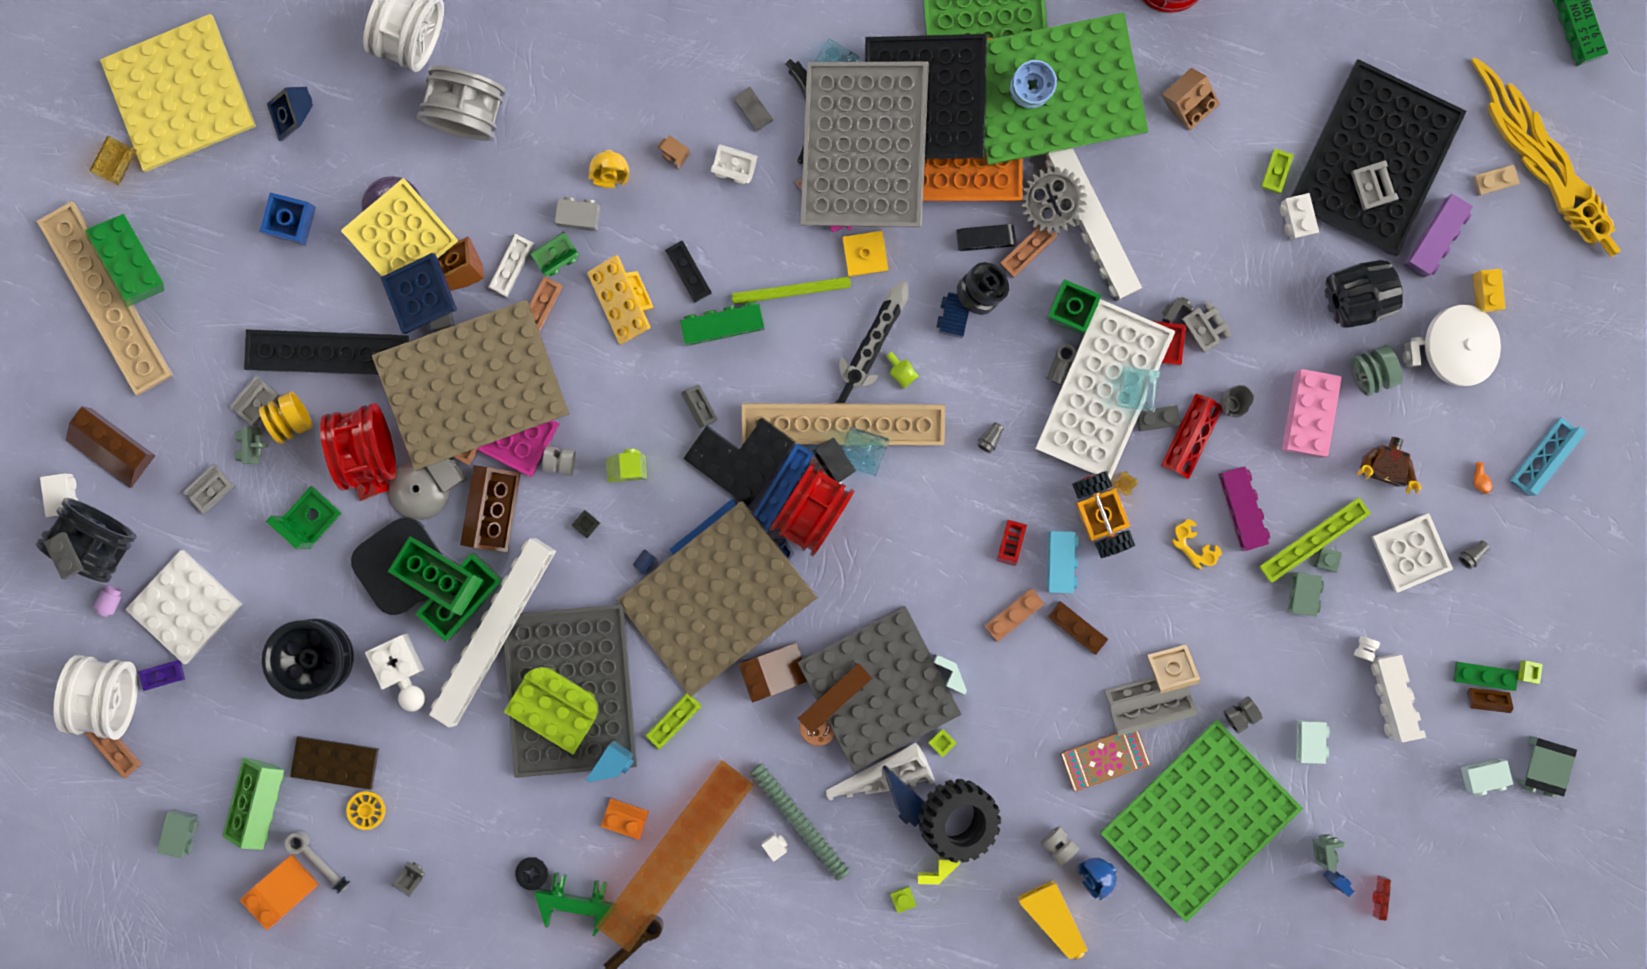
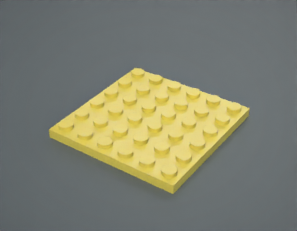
[100,14,256,172]

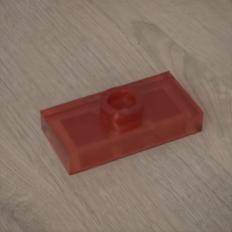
[1372,875,1391,921]

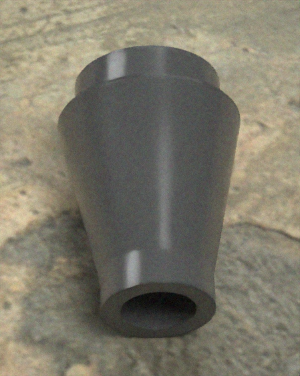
[977,422,1004,453]
[1459,540,1490,569]

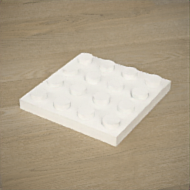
[125,550,243,665]

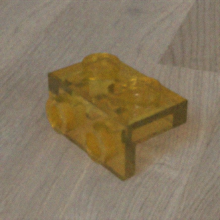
[90,136,137,186]

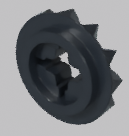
[515,857,548,890]

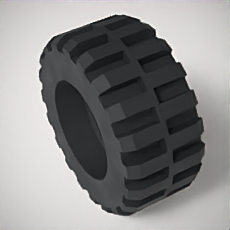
[918,779,1001,863]

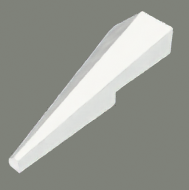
[826,743,935,800]

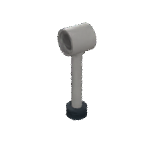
[285,830,350,894]

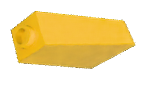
[1017,880,1088,960]

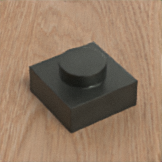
[572,510,600,538]

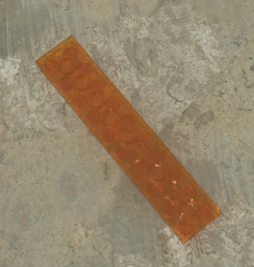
[596,760,754,952]

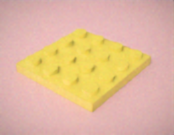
[341,177,458,276]

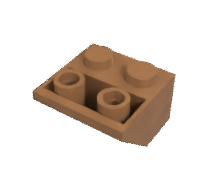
[1162,68,1220,130]

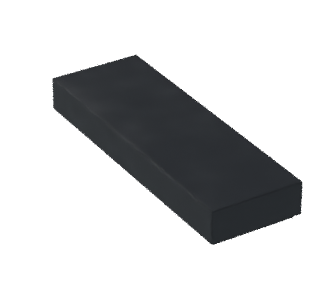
[665,240,712,303]

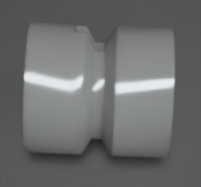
[542,446,576,476]
[1040,826,1079,865]

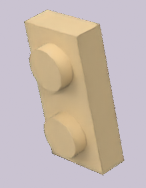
[1473,164,1520,196]

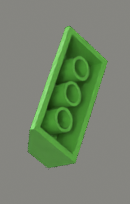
[222,757,284,850]

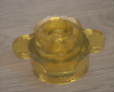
[1114,471,1138,495]

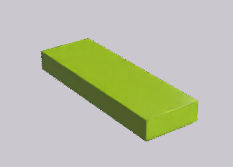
[645,693,702,750]

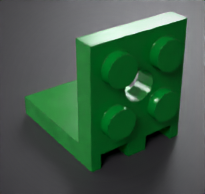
[266,486,342,549]

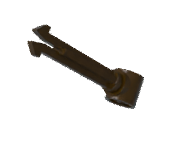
[603,915,664,969]

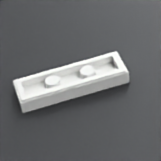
[488,234,534,297]

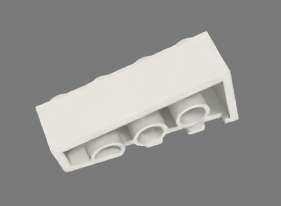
[1371,654,1426,742]

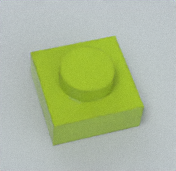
[1518,660,1543,684]
[928,728,957,758]
[890,886,917,913]

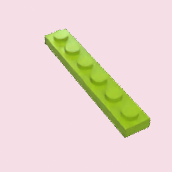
[1258,497,1371,583]

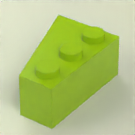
[606,449,647,482]

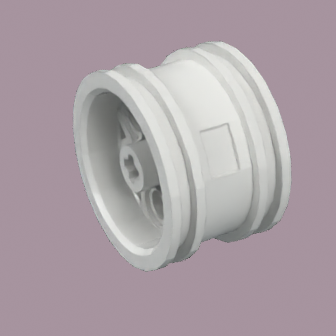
[54,655,138,740]

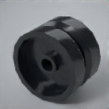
[957,262,1009,315]

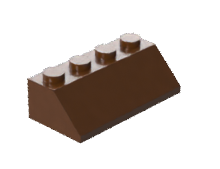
[66,406,156,488]
[460,465,521,552]

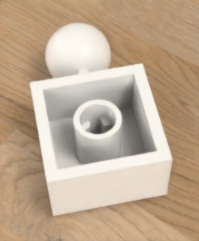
[365,634,425,712]

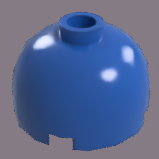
[1077,858,1117,900]

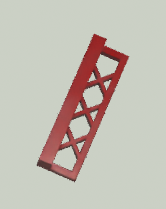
[1161,393,1222,479]

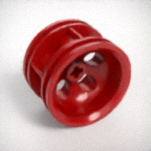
[320,403,396,491]

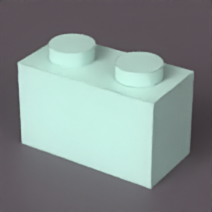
[1296,720,1330,764]
[1461,758,1513,796]

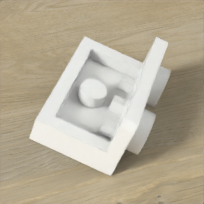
[711,144,758,184]
[1280,193,1319,241]

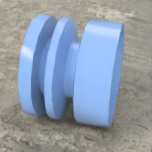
[1010,60,1057,109]

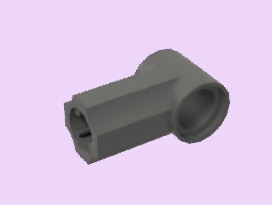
[1046,344,1076,385]

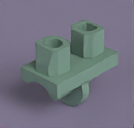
[235,427,268,465]

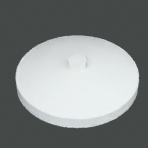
[1425,305,1501,386]

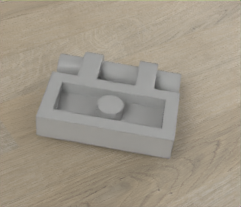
[1181,301,1232,353]

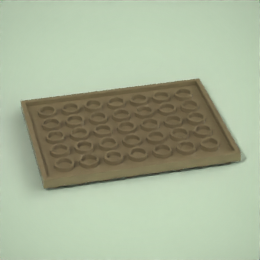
[372,299,570,471]
[616,501,818,697]

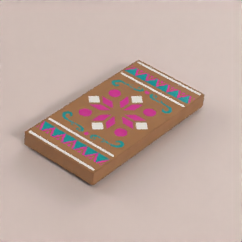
[1060,731,1151,792]

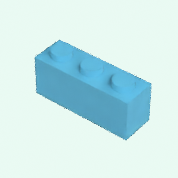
[1047,531,1079,593]

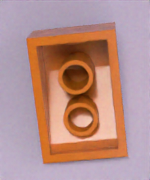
[239,854,319,931]

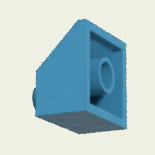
[586,741,634,782]

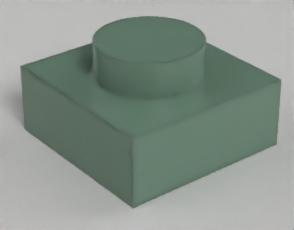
[1315,547,1342,572]

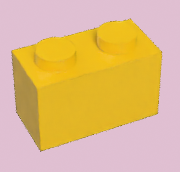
[1472,269,1506,313]

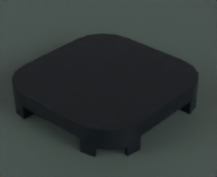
[351,518,443,615]

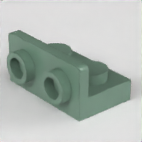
[1312,834,1346,871]

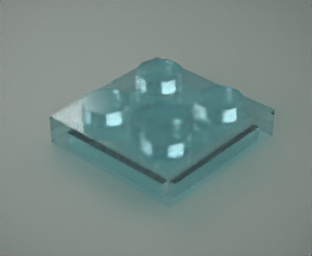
[842,427,889,476]

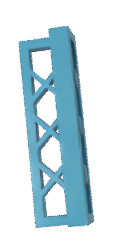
[1510,418,1586,496]

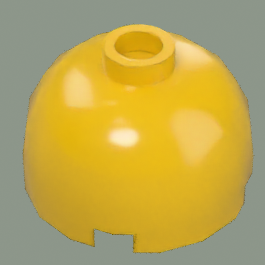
[589,150,629,188]

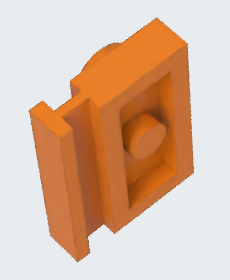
[601,798,649,840]

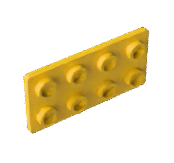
[587,255,654,345]

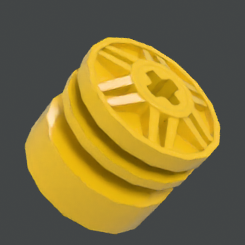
[259,391,313,444]

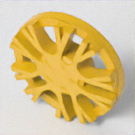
[346,791,386,830]

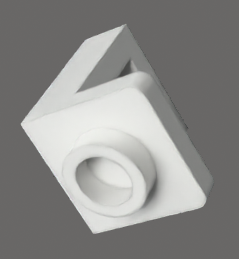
[1403,337,1425,368]

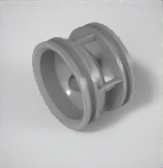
[417,66,506,141]

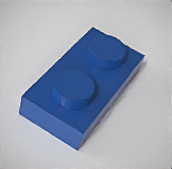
[1323,870,1355,897]

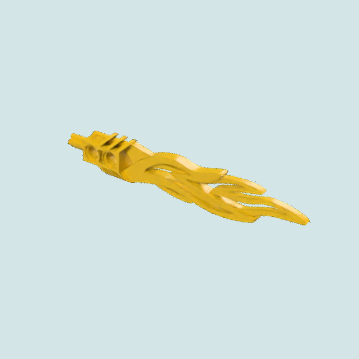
[1471,58,1621,258]

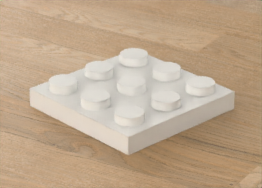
[1371,513,1453,593]

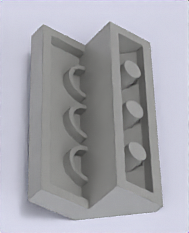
[1105,677,1197,736]

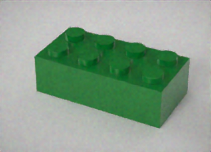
[85,214,164,308]
[388,536,483,616]
[416,553,503,642]

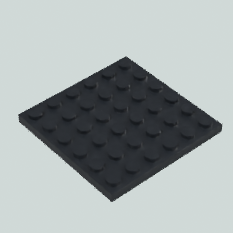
[865,34,988,160]

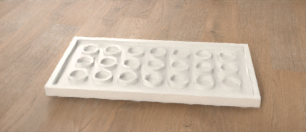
[1035,299,1175,480]

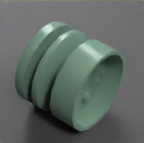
[1351,345,1403,397]

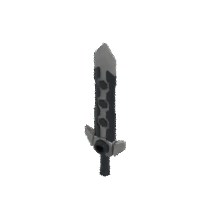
[835,281,909,403]

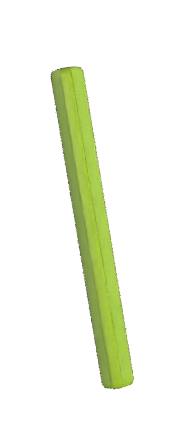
[731,277,851,304]

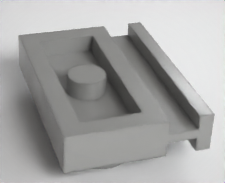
[230,376,280,426]
[183,464,235,514]

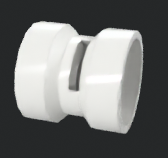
[1354,636,1380,662]

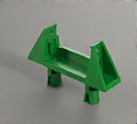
[535,872,618,936]

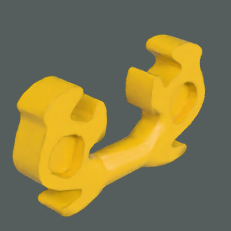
[1171,519,1222,569]

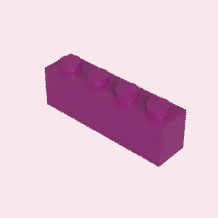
[1218,466,1270,551]

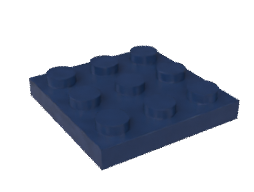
[380,253,457,334]

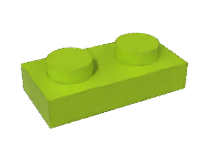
[1260,148,1294,194]

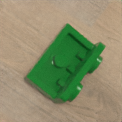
[530,231,579,277]

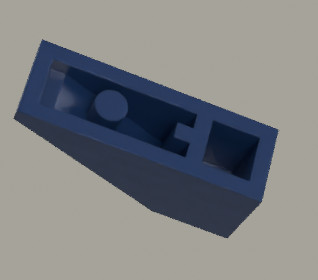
[882,765,924,827]

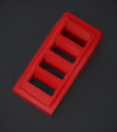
[996,520,1027,566]

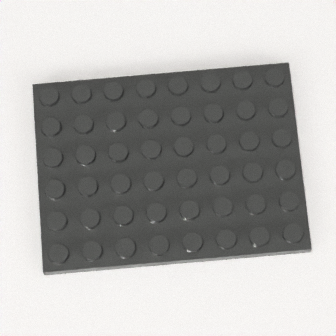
[504,604,637,778]

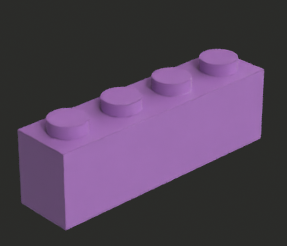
[1404,194,1473,278]

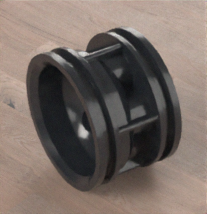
[36,498,137,583]
[262,619,354,700]

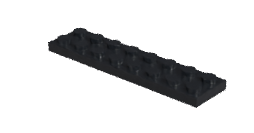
[244,329,409,375]

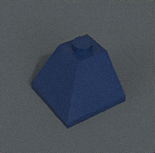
[267,87,313,141]

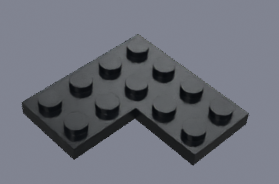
[683,417,796,506]

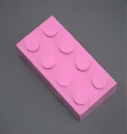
[1281,369,1342,458]

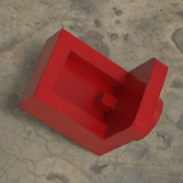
[355,479,389,501]

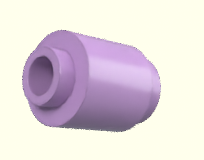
[94,585,122,617]

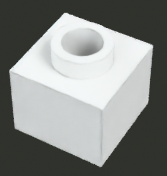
[762,833,788,862]

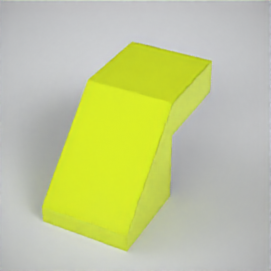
[917,856,960,885]

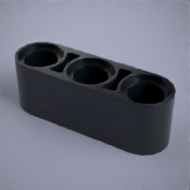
[956,224,1016,251]

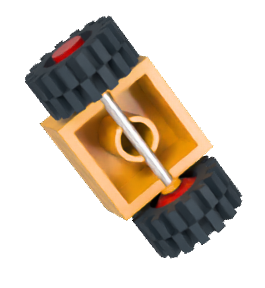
[1072,471,1136,559]

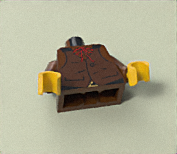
[1357,437,1421,495]

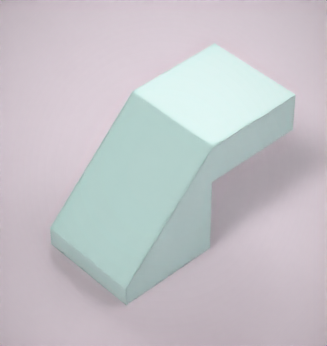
[934,654,967,694]

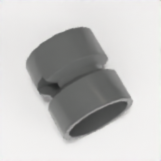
[1223,696,1263,734]

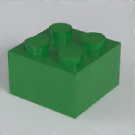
[1046,279,1102,335]

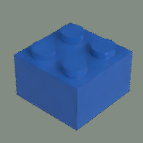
[260,192,316,246]

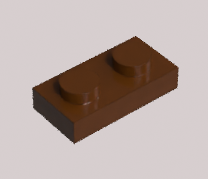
[1467,688,1514,713]

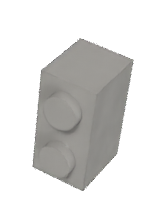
[555,197,601,231]

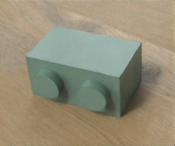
[1287,572,1324,617]
[157,810,198,858]

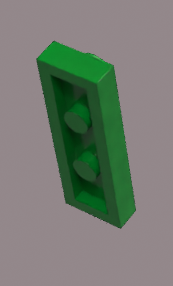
[1453,661,1519,691]

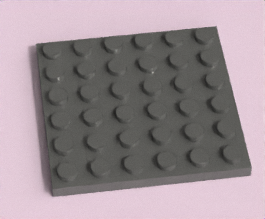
[797,606,962,772]

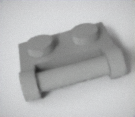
[1351,161,1399,211]

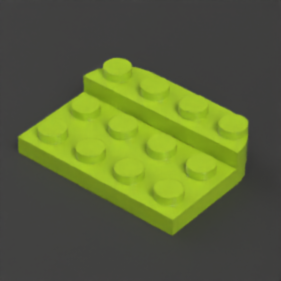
[504,667,598,755]

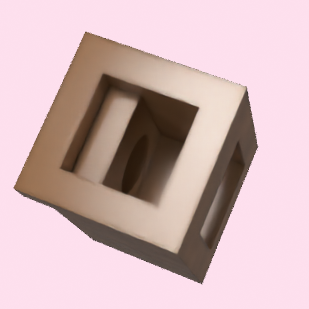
[658,135,691,169]

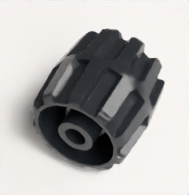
[1325,260,1403,328]

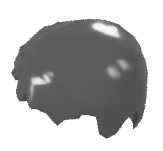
[1220,385,1254,418]

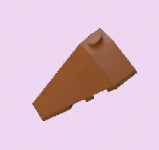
[438,236,484,291]

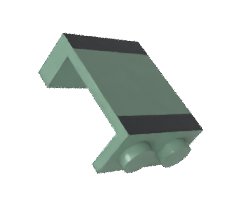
[1517,736,1577,799]

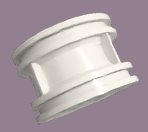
[363,0,444,72]

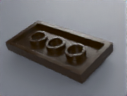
[290,736,379,790]

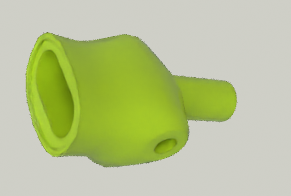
[886,352,919,389]

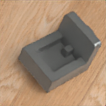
[1162,297,1195,323]
[392,862,425,897]

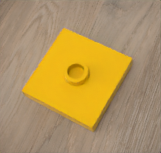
[842,231,888,277]

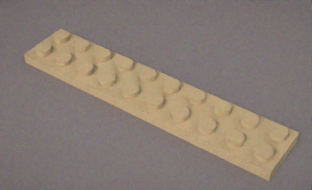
[37,201,173,396]
[742,403,945,445]

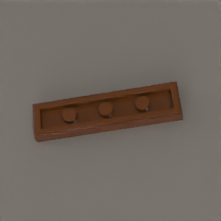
[798,663,872,734]

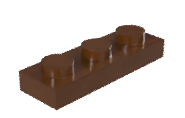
[1047,601,1108,655]

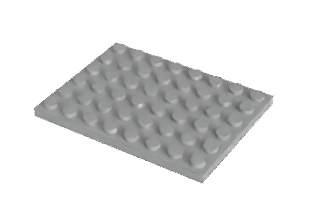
[801,62,929,228]

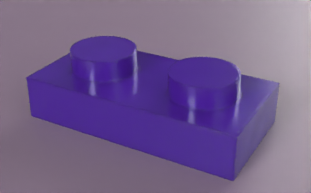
[138,660,185,691]

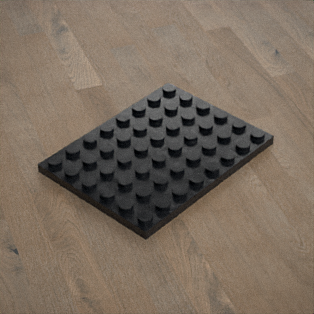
[1291,59,1467,256]

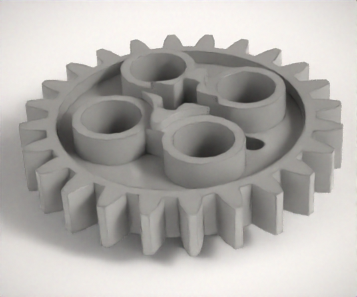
[1021,167,1087,234]

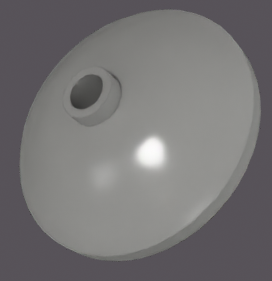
[389,460,450,520]

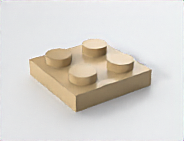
[1147,644,1200,694]

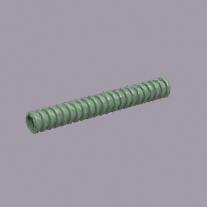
[749,763,850,881]

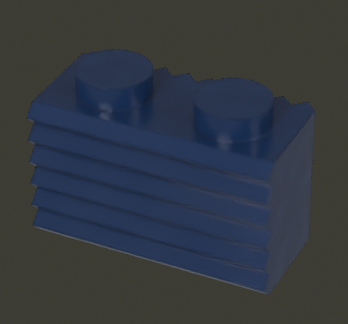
[936,292,969,338]

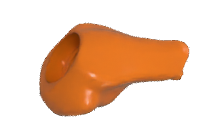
[1473,461,1493,494]

